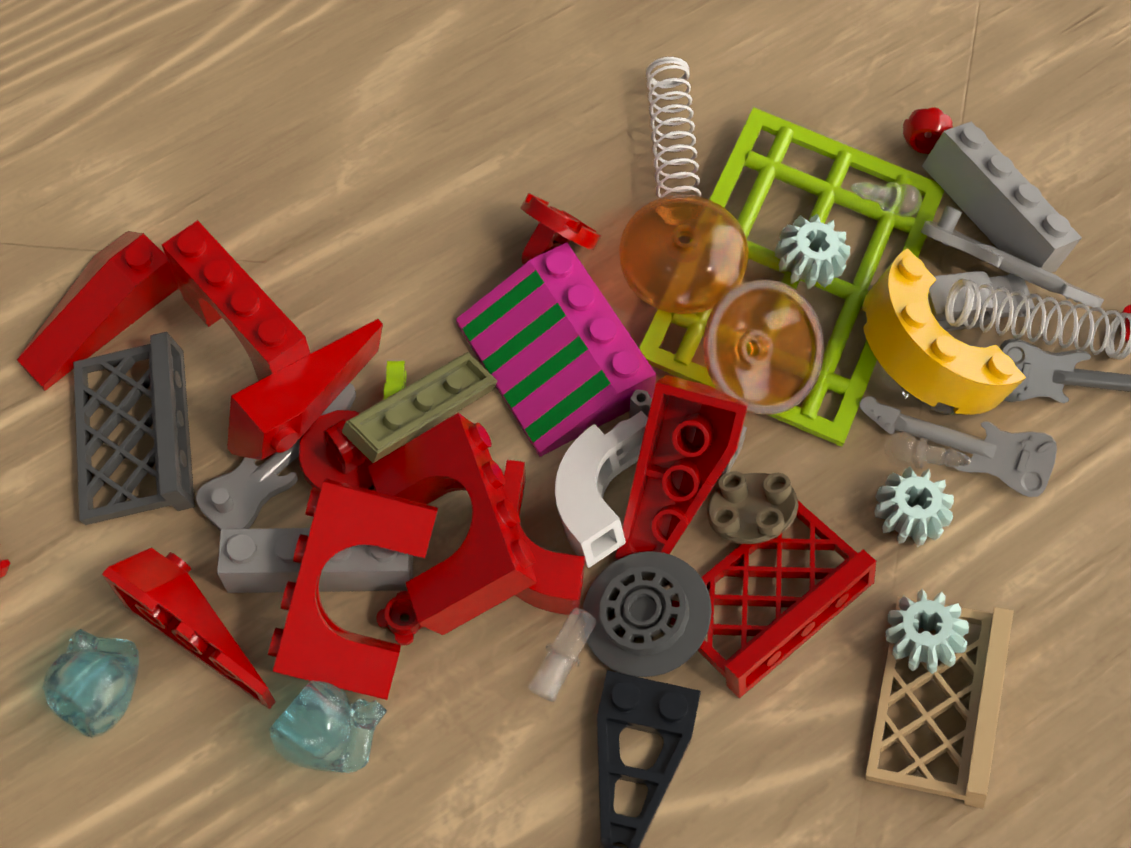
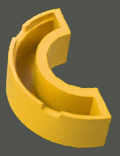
[862,248,1026,415]

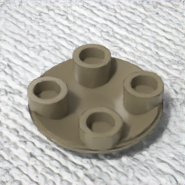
[707,471,798,544]

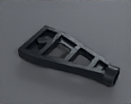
[597,670,701,848]

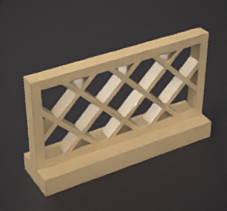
[866,597,1014,809]

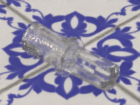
[528,608,596,702]

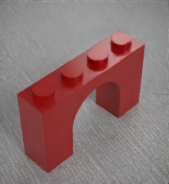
[161,220,311,381]
[368,413,538,635]
[268,478,438,700]

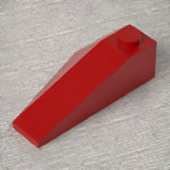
[17,231,179,391]
[227,319,383,460]
[615,375,749,559]
[102,547,276,709]

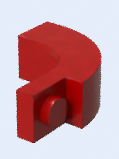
[502,460,585,616]

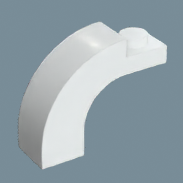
[555,411,648,568]

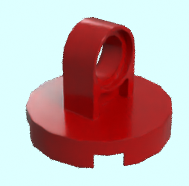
[520,193,601,265]
[299,410,385,490]

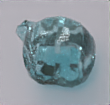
[43,629,139,738]
[269,681,387,773]

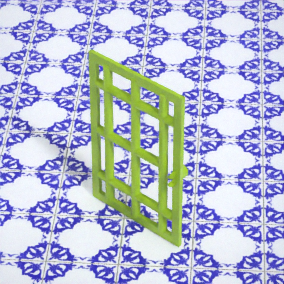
[639,107,944,447]

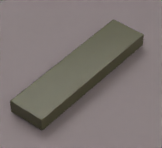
[342,352,498,463]

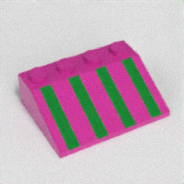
[456,242,656,457]

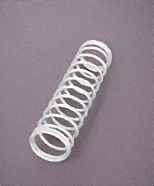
[646,57,703,224]
[945,279,1131,360]

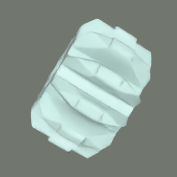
[775,214,851,290]
[874,466,954,547]
[886,589,969,674]

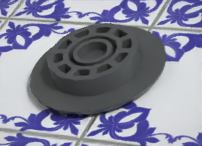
[582,551,711,677]

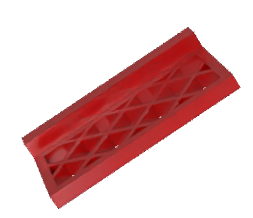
[670,501,877,699]

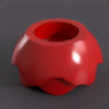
[903,107,953,154]

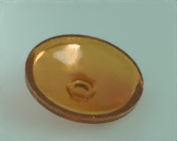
[619,194,748,314]
[703,279,824,415]

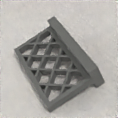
[73,331,195,525]

